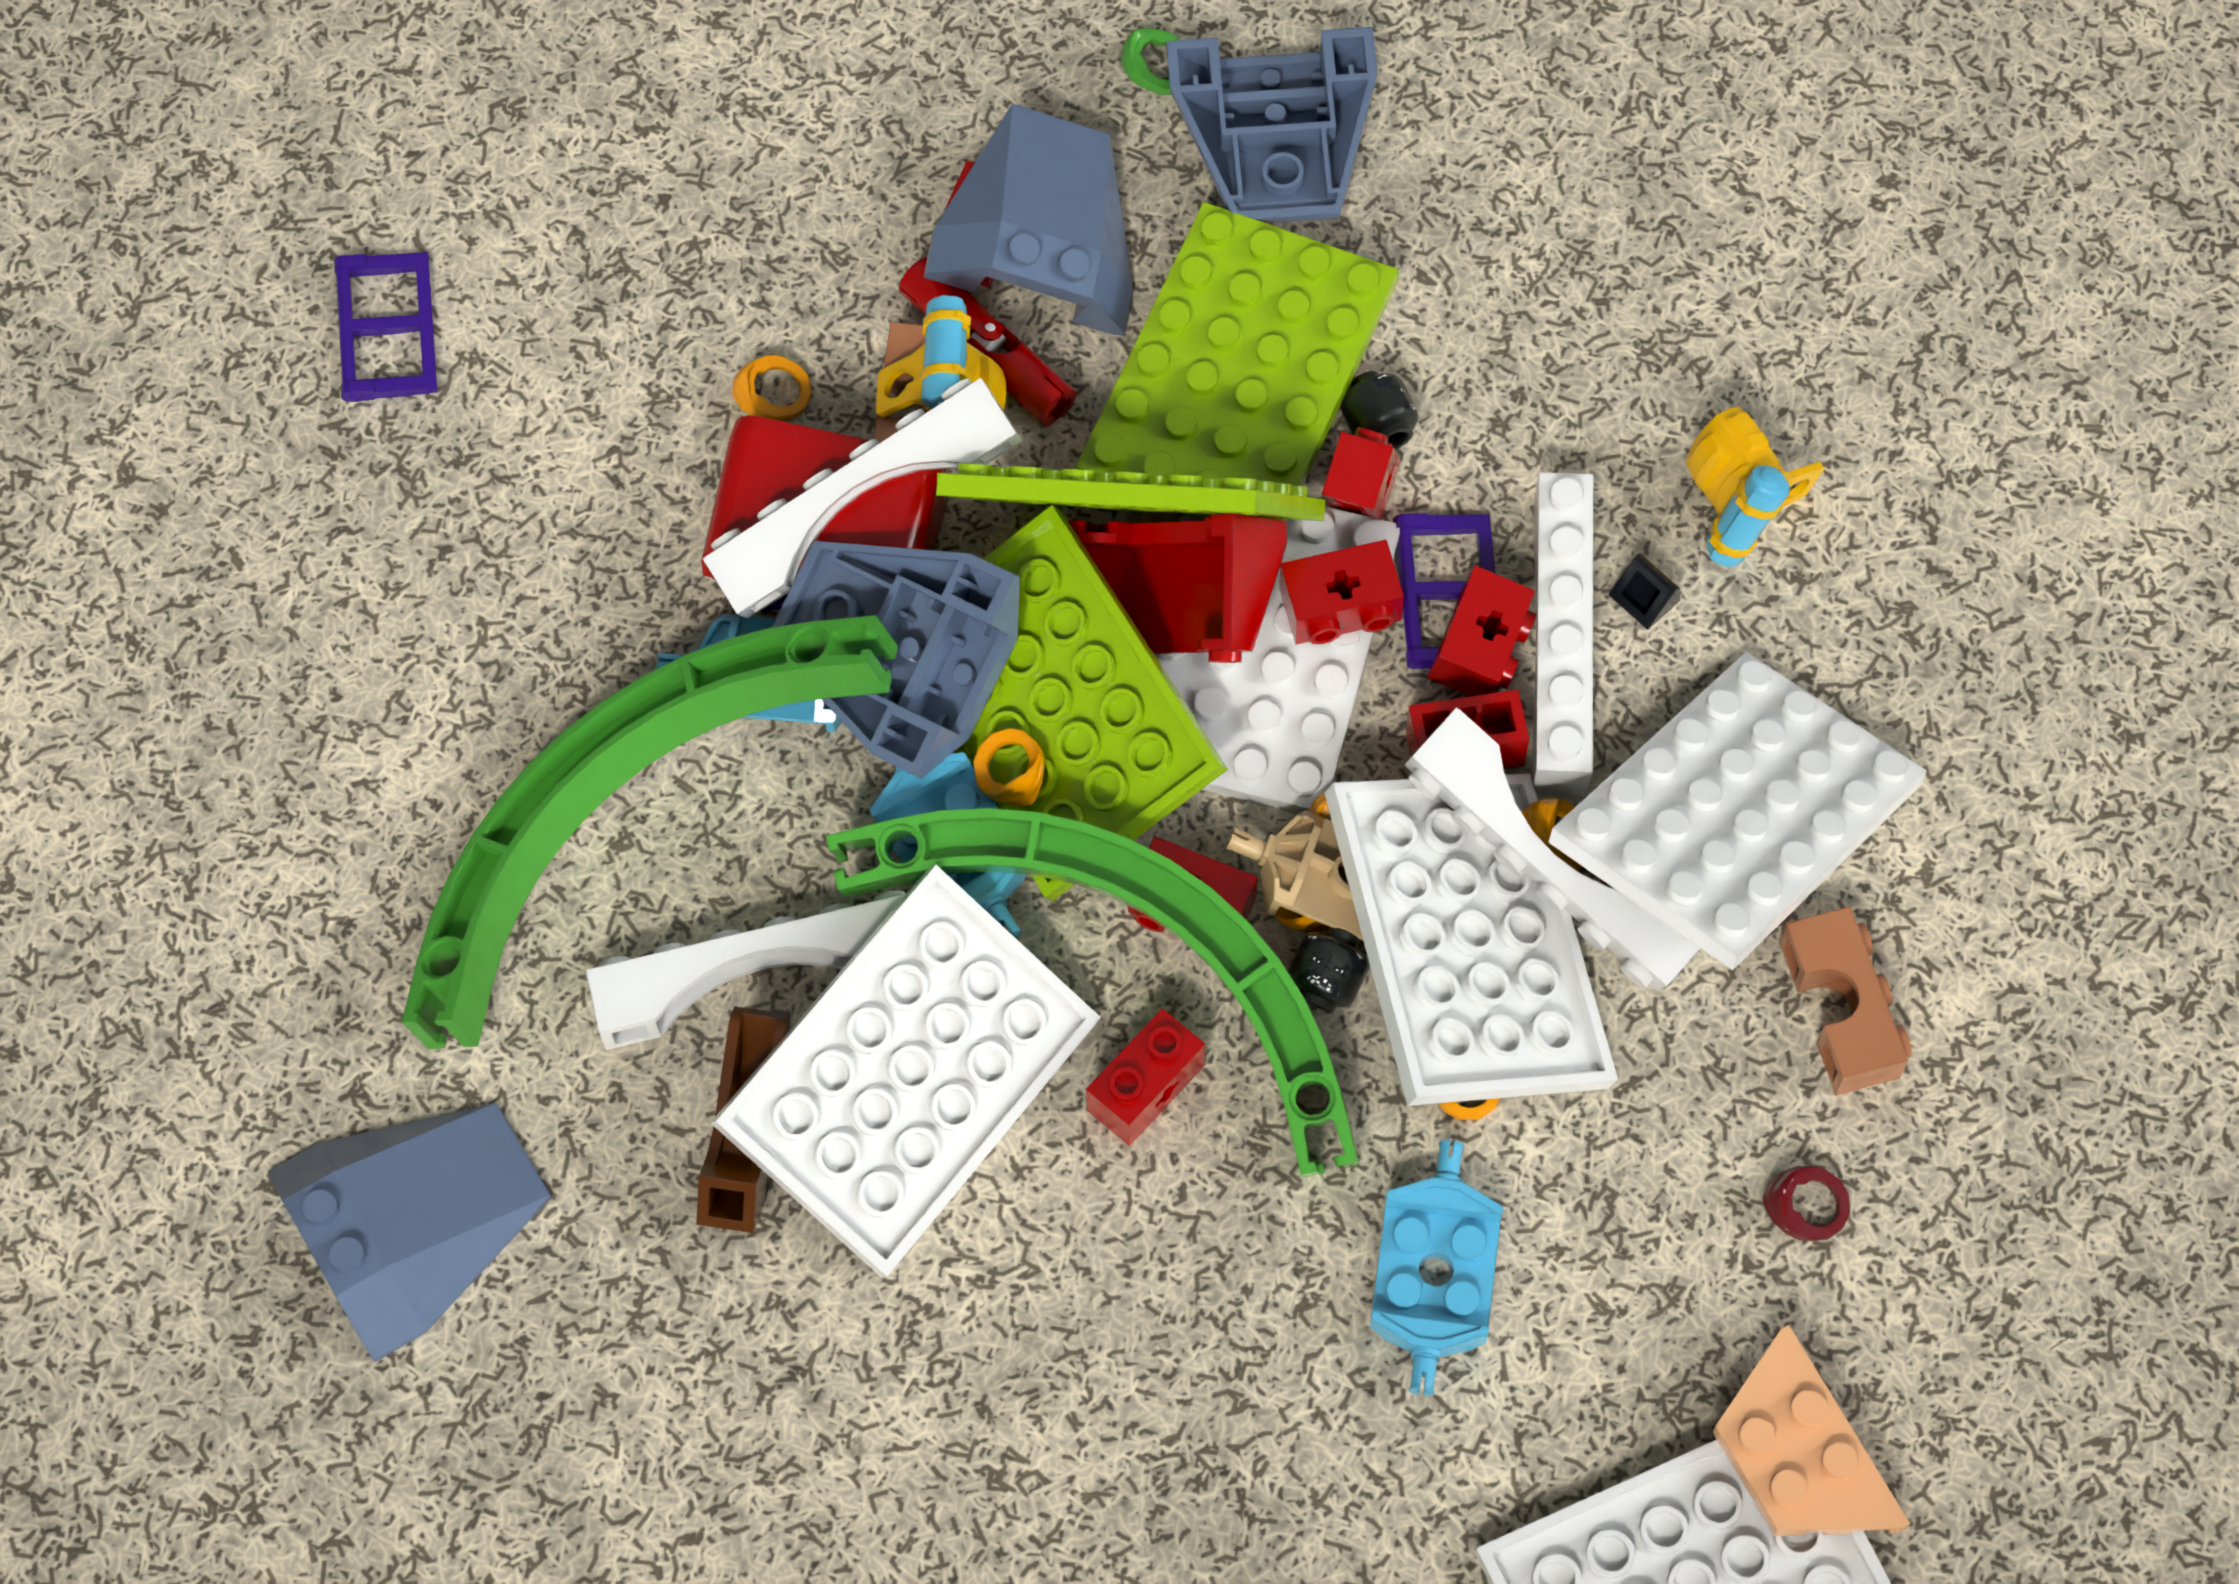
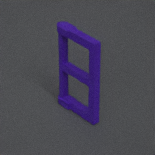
[334,252,438,402]
[1393,513,1496,669]

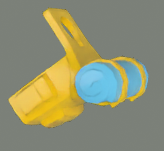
[876,295,1006,417]
[1685,406,1825,567]

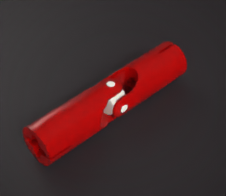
[899,257,1077,426]

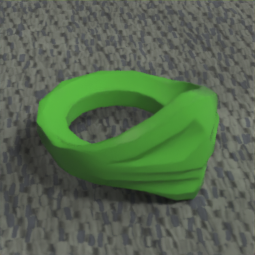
[1121,28,1180,95]

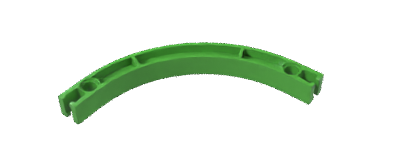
[402,615,898,1049]
[826,808,1360,1178]

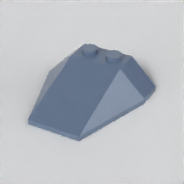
[1166,27,1377,223]
[924,103,1133,336]
[772,541,1020,779]
[267,1103,551,1362]

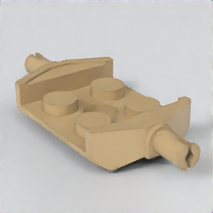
[1226,810,1363,940]

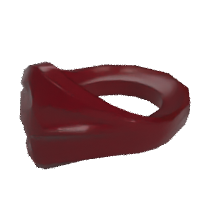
[1763,1166,1851,1241]

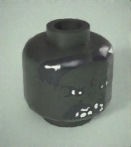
[1340,371,1419,450]
[1287,926,1370,1014]

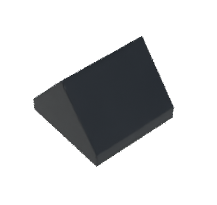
[1608,553,1680,630]

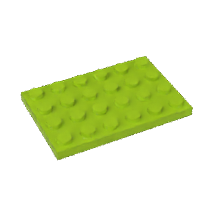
[1076,202,1399,521]
[936,463,1326,521]
[954,505,1228,901]

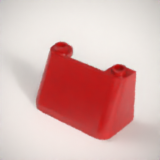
[701,415,945,581]
[1068,514,1288,663]

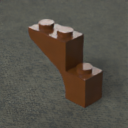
[696,1006,791,1233]

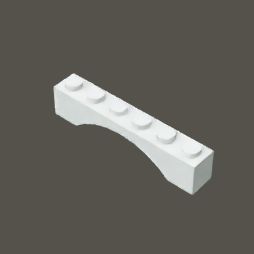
[702,378,1023,619]
[1532,472,1593,797]
[1404,707,1700,991]
[586,890,907,1050]

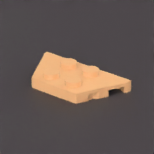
[1713,1325,1910,1536]

